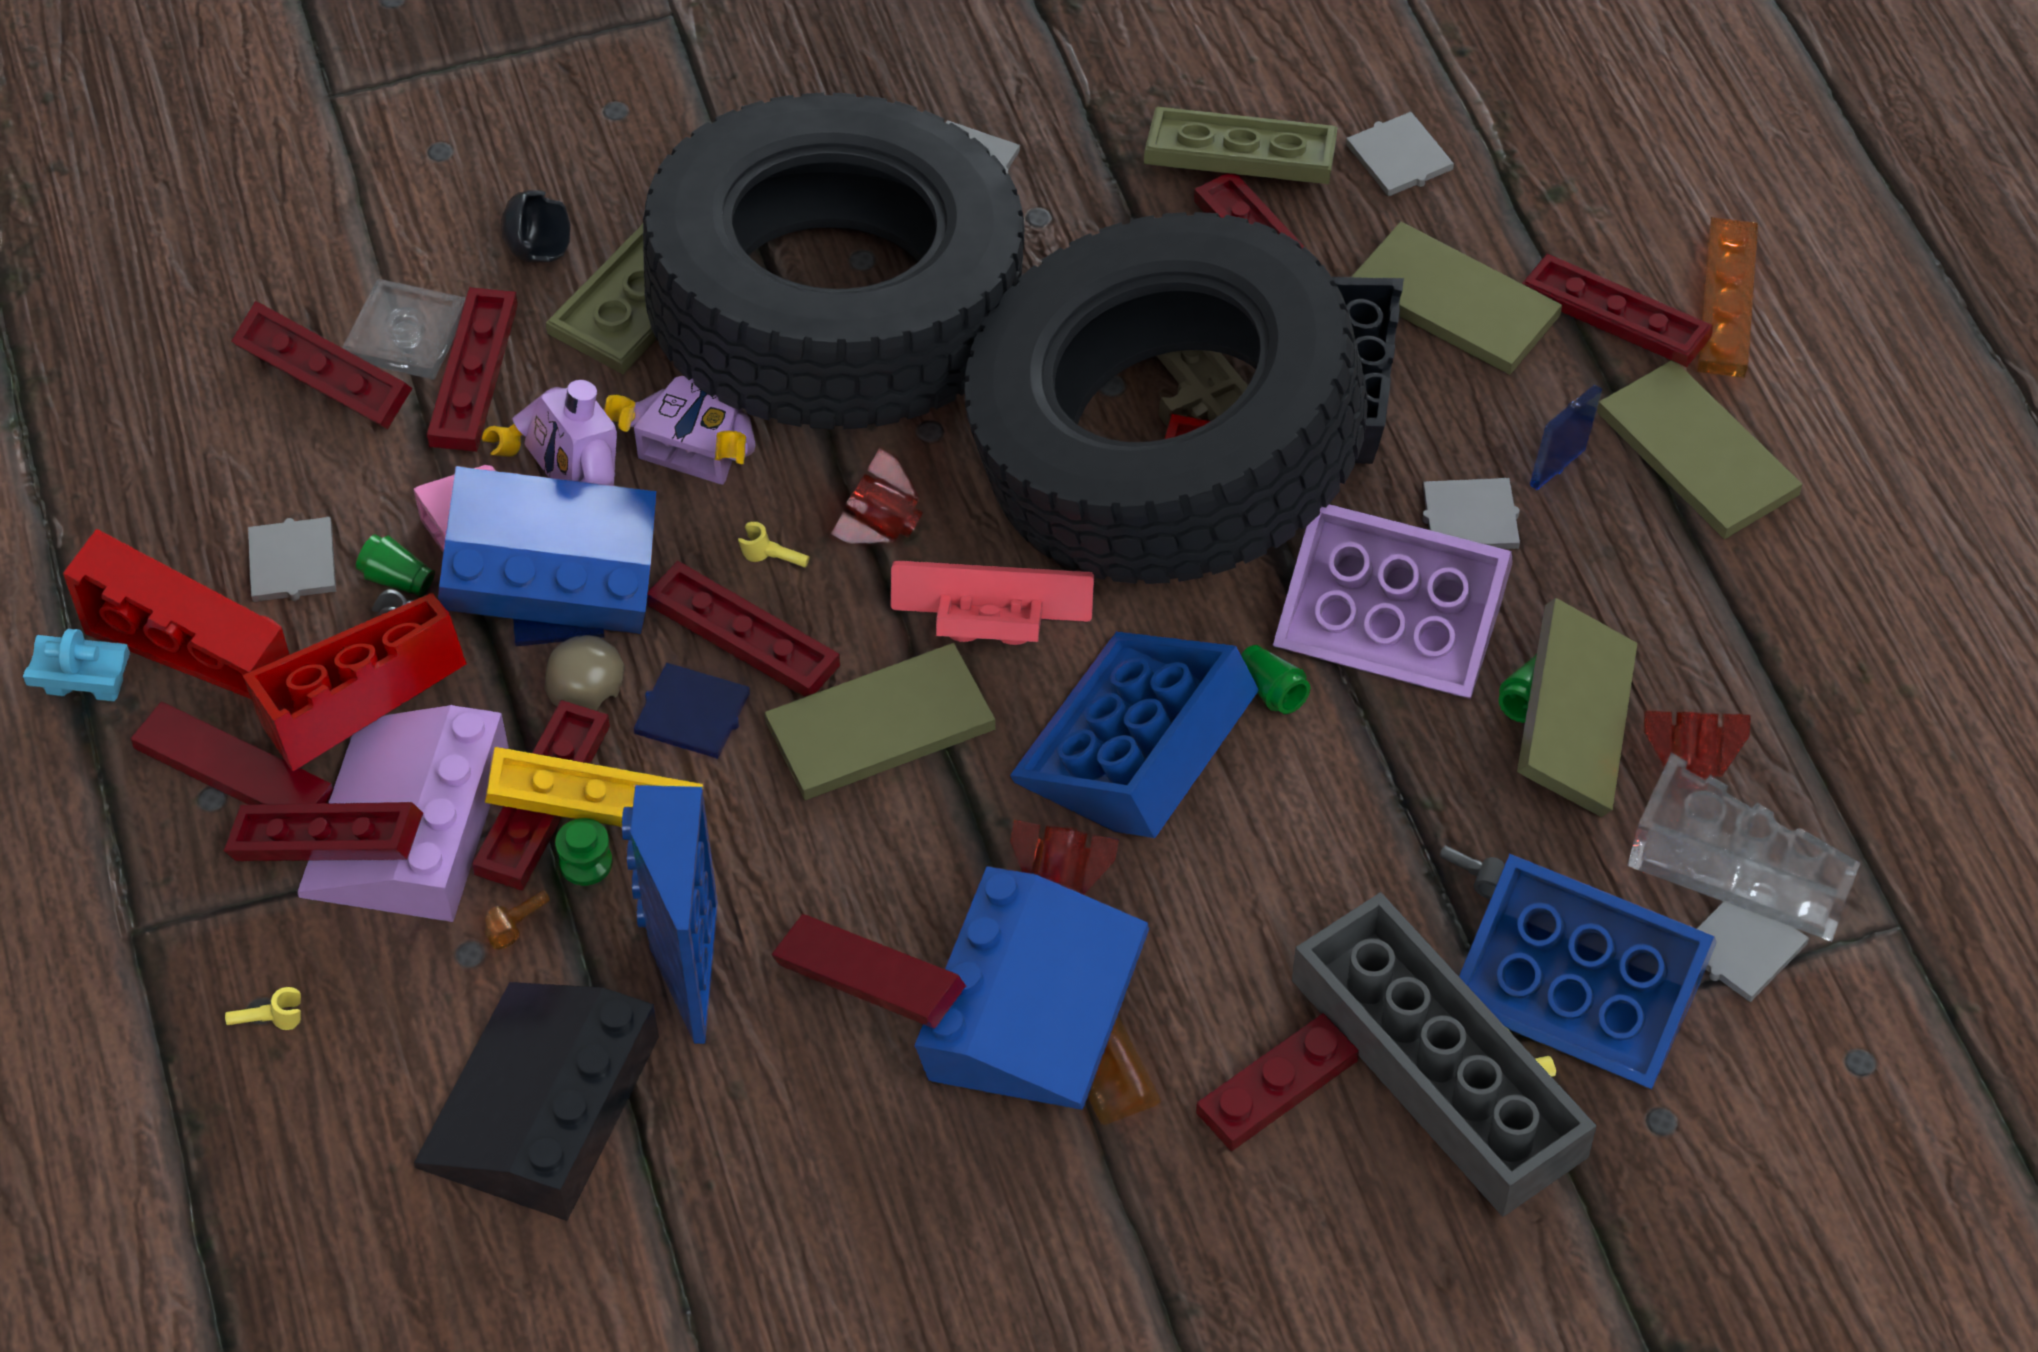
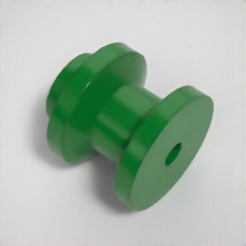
[555,818,613,886]

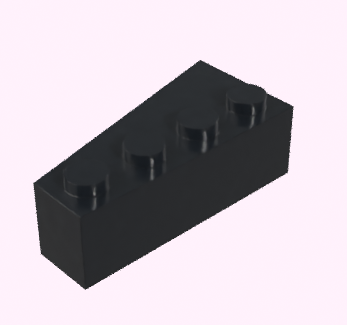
[1332,277,1404,464]

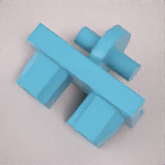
[23,629,130,701]

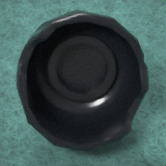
[501,190,571,263]

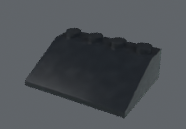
[414,982,659,1221]

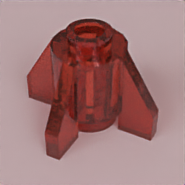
[831,447,923,544]
[1643,711,1751,787]
[1010,820,1120,895]

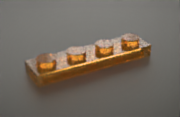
[1697,217,1758,378]

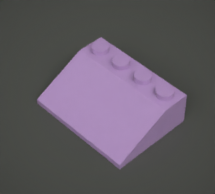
[1273,504,1513,700]
[298,705,509,922]

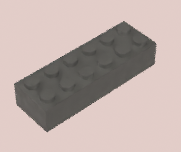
[1292,892,1597,1217]

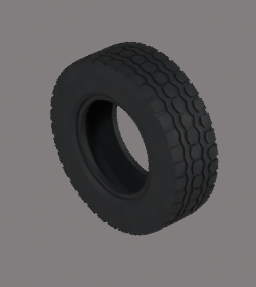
[643,93,1025,429]
[964,212,1368,584]

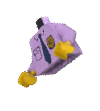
[604,376,756,485]
[482,380,617,486]

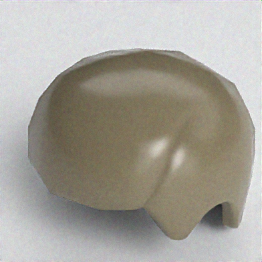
[544,635,625,711]

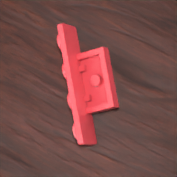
[891,561,1094,645]

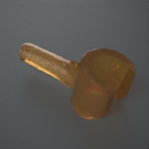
[485,890,550,950]

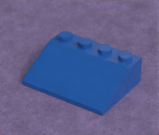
[438,466,657,634]
[1010,631,1259,838]
[622,785,718,1044]
[1459,854,1717,1089]
[915,866,1150,1110]

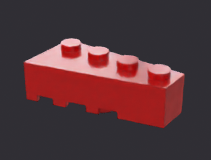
[63,528,290,699]

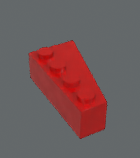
[242,593,467,771]

